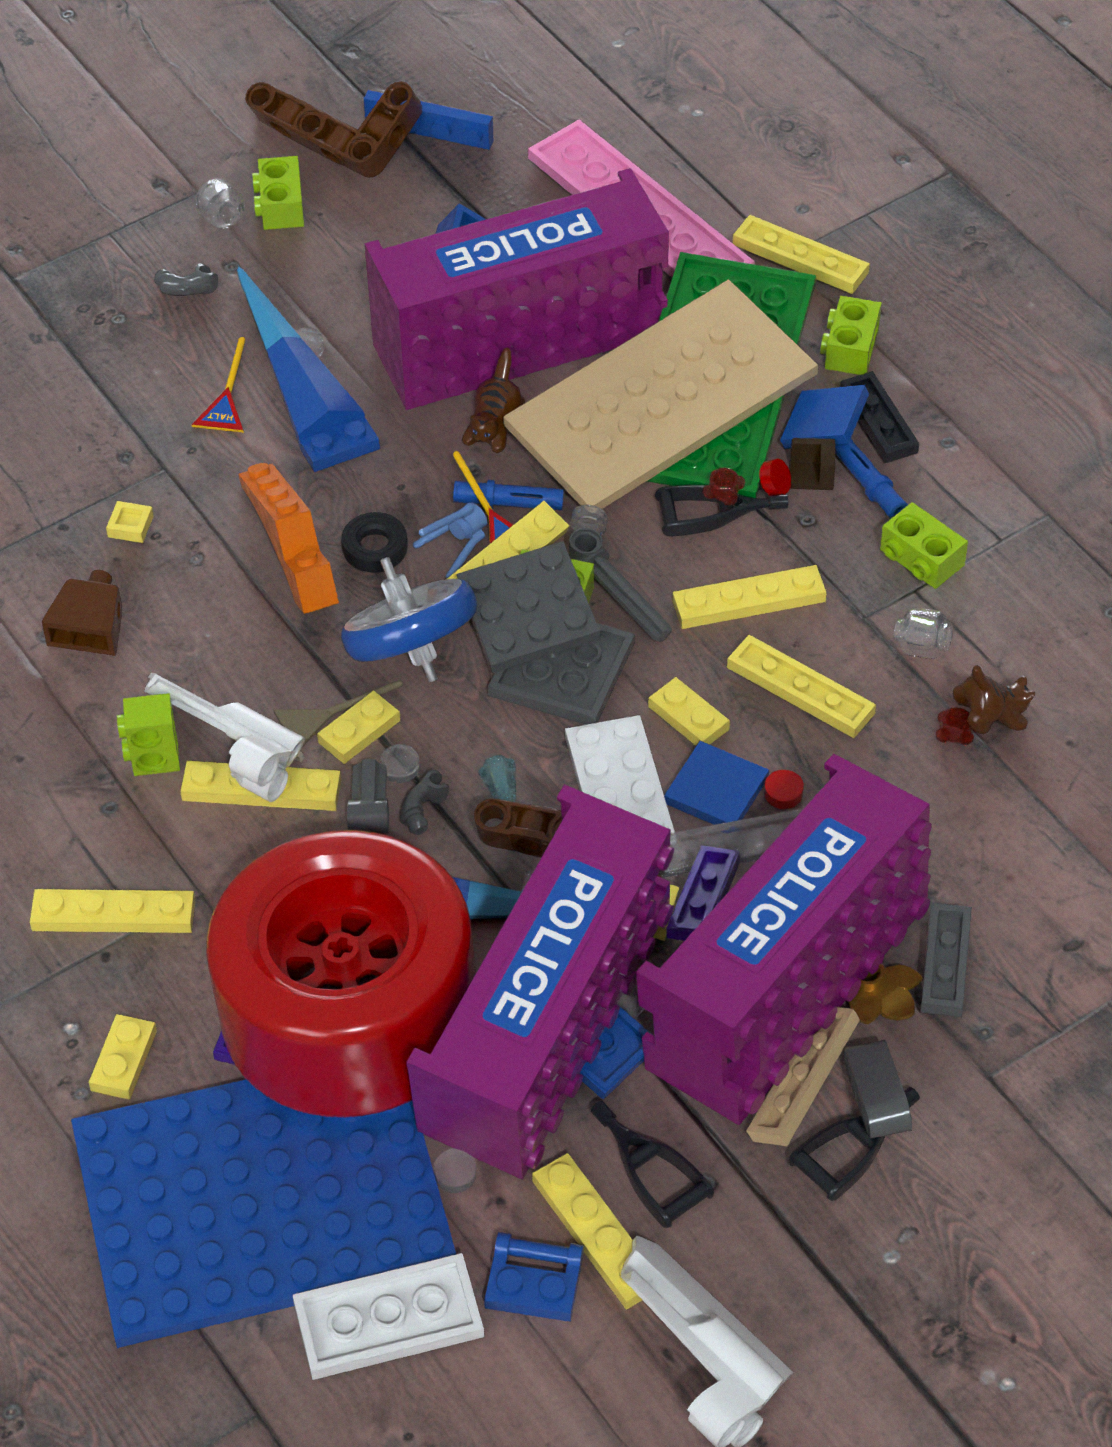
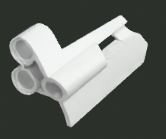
[144,673,305,802]
[621,1236,794,1447]

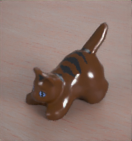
[462,347,526,453]
[952,665,1035,735]

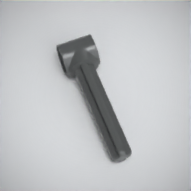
[568,527,672,642]

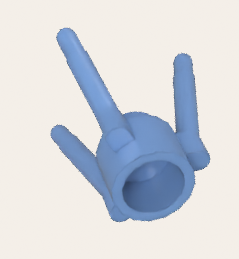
[413,503,487,579]

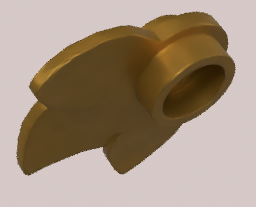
[849,964,922,1024]

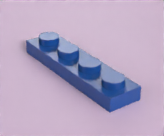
[364,90,494,150]

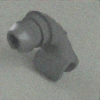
[154,263,218,296]
[400,770,449,835]

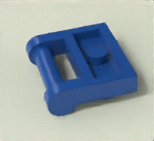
[484,1232,584,1322]

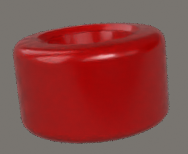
[206,830,476,1117]

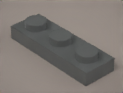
[920,902,972,1017]

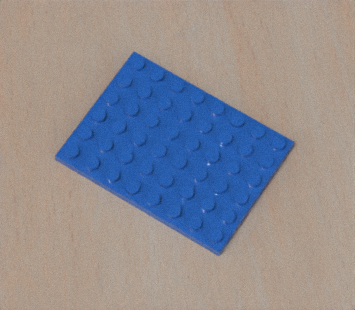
[71,1079,456,1348]

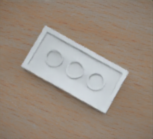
[565,715,676,847]
[293,1253,484,1380]

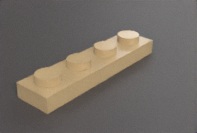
[746,1007,860,1146]

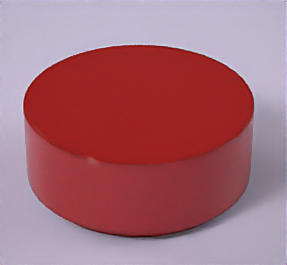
[759,458,791,495]
[764,770,804,809]

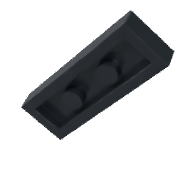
[840,371,919,463]

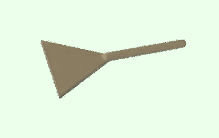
[273,680,403,747]

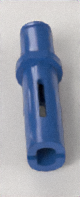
[835,439,908,519]
[453,480,564,510]

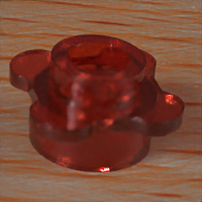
[703,468,745,505]
[936,707,974,745]

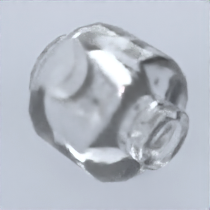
[195,178,245,229]
[894,607,953,659]

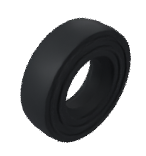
[341,512,408,573]

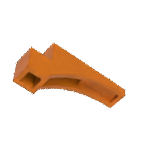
[238,463,339,614]

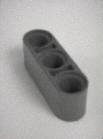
[843,1040,912,1139]

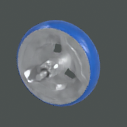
[341,557,477,682]

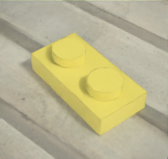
[648,677,730,746]
[317,690,400,764]
[89,1014,157,1100]

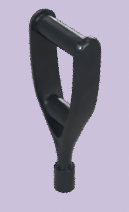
[655,485,788,537]
[788,1087,920,1201]
[590,1100,714,1228]

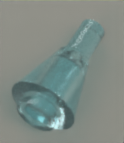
[478,755,517,802]

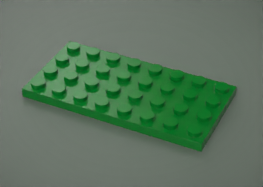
[647,252,816,498]

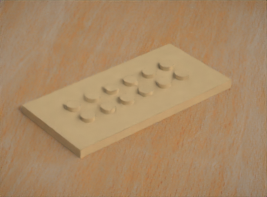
[503,279,818,516]

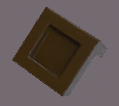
[790,438,835,490]

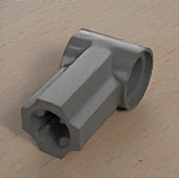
[347,759,389,834]

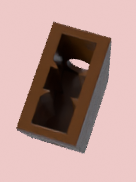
[42,570,122,656]

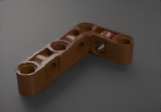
[245,81,422,178]
[474,798,665,878]

